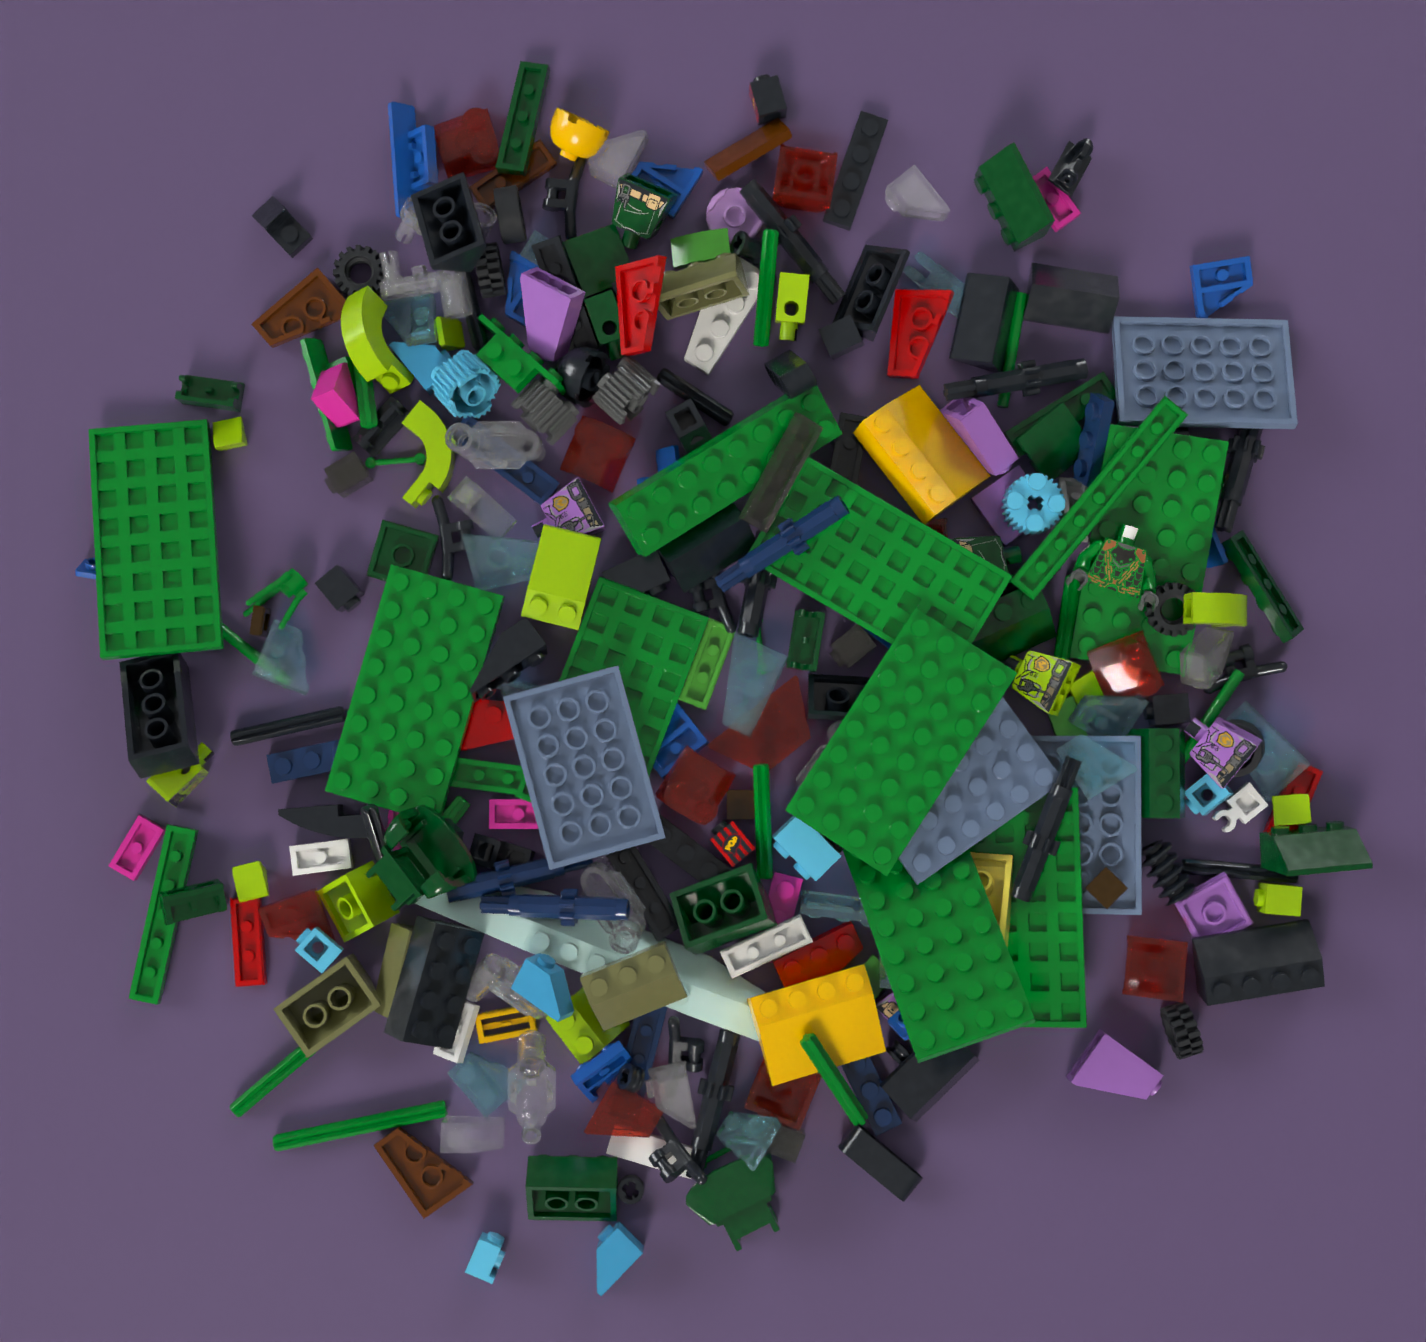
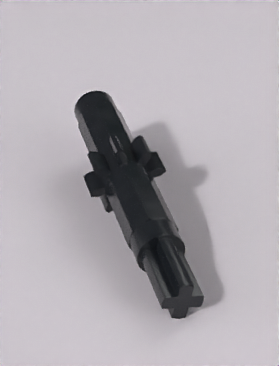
[739,179,846,305]
[943,358,1088,401]
[1214,428,1265,533]
[737,492,782,638]
[1010,756,1082,902]
[686,1029,741,1178]

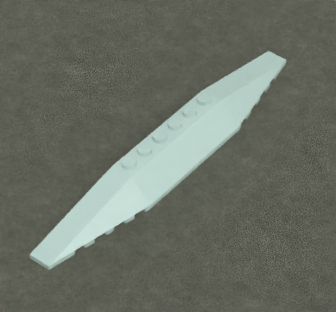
[389,887,766,1041]

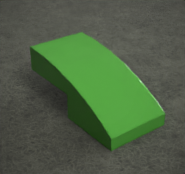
[670,228,730,269]

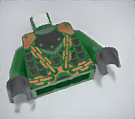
[1066,524,1159,612]

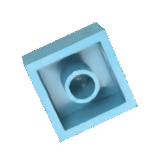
[772,816,841,881]

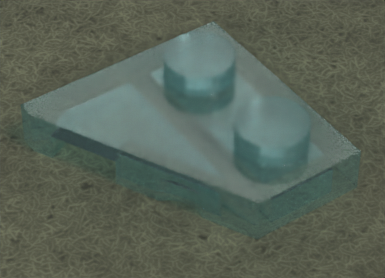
[447,1052,530,1118]

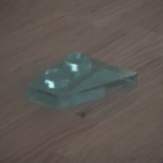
[384,293,437,347]
[252,619,309,695]
[1068,695,1149,736]
[1056,734,1138,800]
[716,1111,781,1171]

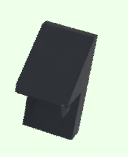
[252,196,313,258]

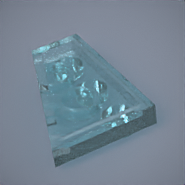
[462,534,539,590]
[722,633,788,737]
[1225,700,1310,803]

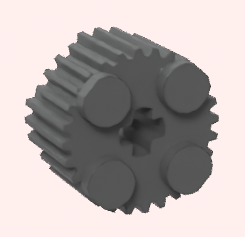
[593,356,661,425]
[510,379,580,446]

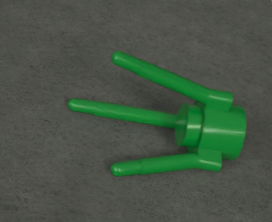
[243,568,308,629]

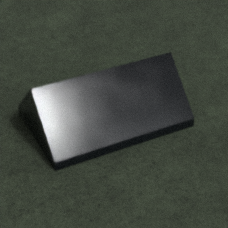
[411,172,487,272]
[833,245,910,342]
[1023,263,1120,334]
[949,273,1019,373]
[657,503,756,593]
[806,674,870,721]
[879,1047,980,1122]

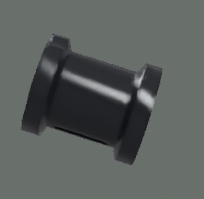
[730,231,762,265]

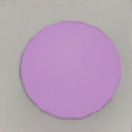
[706,187,763,245]

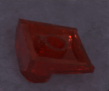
[434,108,500,178]
[772,144,838,213]
[560,416,636,493]
[1087,630,1165,703]
[655,745,736,825]
[1122,935,1189,1002]
[744,1058,821,1131]

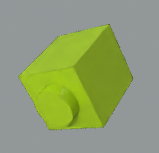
[1253,882,1303,917]

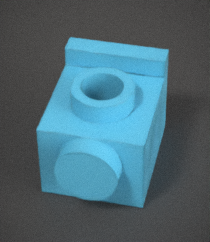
[1185,774,1234,816]
[295,927,344,974]
[465,1231,506,1284]

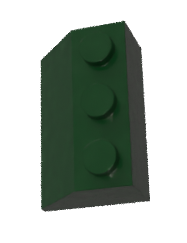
[974,142,1055,252]
[972,589,1056,662]
[1125,728,1185,818]
[1260,821,1373,876]
[669,863,777,955]
[525,1154,618,1221]

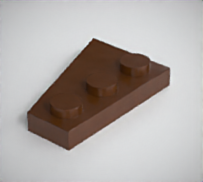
[251,267,346,348]

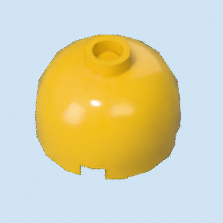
[550,107,610,162]

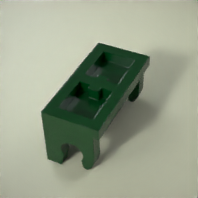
[175,375,245,412]
[786,609,825,672]
[159,879,227,925]

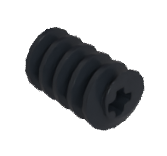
[1141,840,1196,906]

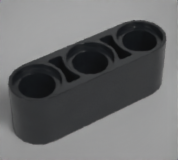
[764,350,818,400]
[838,1125,923,1202]

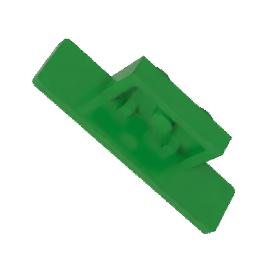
[476,314,566,396]
[300,338,357,451]

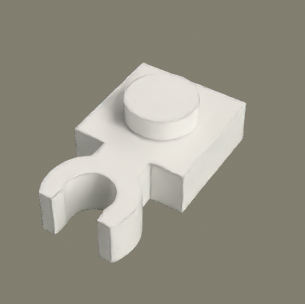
[1212,782,1268,832]

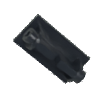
[1048,138,1093,197]
[352,396,410,458]

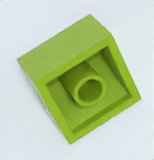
[317,860,400,943]
[545,986,630,1064]

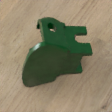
[365,805,477,911]
[686,1154,780,1251]

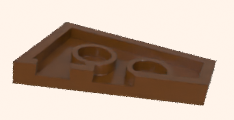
[373,1126,474,1219]

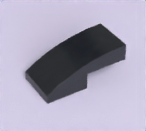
[469,833,536,870]

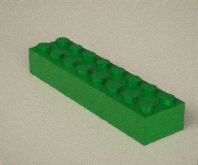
[608,386,843,557]

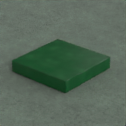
[563,224,630,298]
[366,520,440,581]

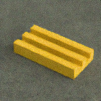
[475,1003,538,1044]

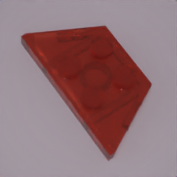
[707,675,811,771]

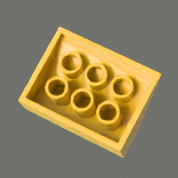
[853,385,990,525]
[747,964,886,1086]

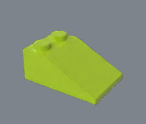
[521,524,601,630]

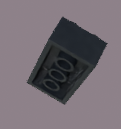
[119,653,200,779]
[384,915,485,1049]

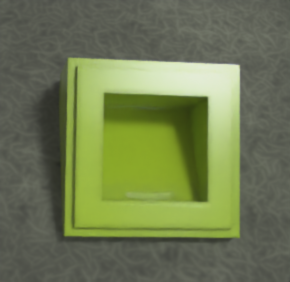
[435,316,465,351]
[212,416,248,451]
[1069,670,1106,711]
[1272,794,1312,826]
[232,861,269,903]

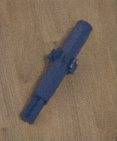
[715,495,850,592]
[446,857,594,903]
[479,889,630,926]

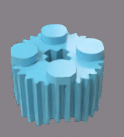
[431,350,501,419]
[1001,473,1065,536]

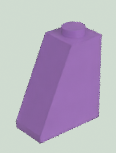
[520,267,586,362]
[939,397,1019,476]
[1066,1029,1164,1100]

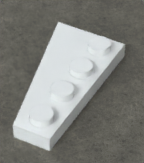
[684,252,760,376]

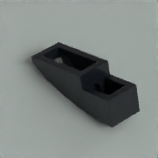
[278,804,368,838]

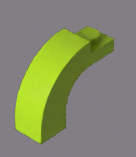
[341,286,414,394]
[402,400,455,509]
[1183,592,1247,627]

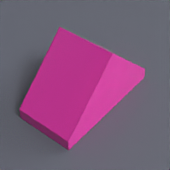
[311,362,360,428]

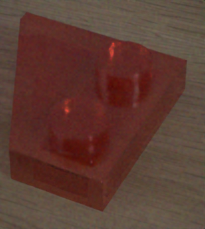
[258,888,336,941]
[584,1080,664,1138]

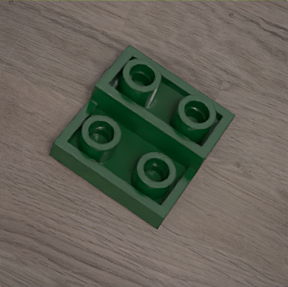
[1015,402,1083,480]

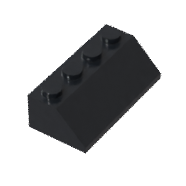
[1191,919,1325,1006]

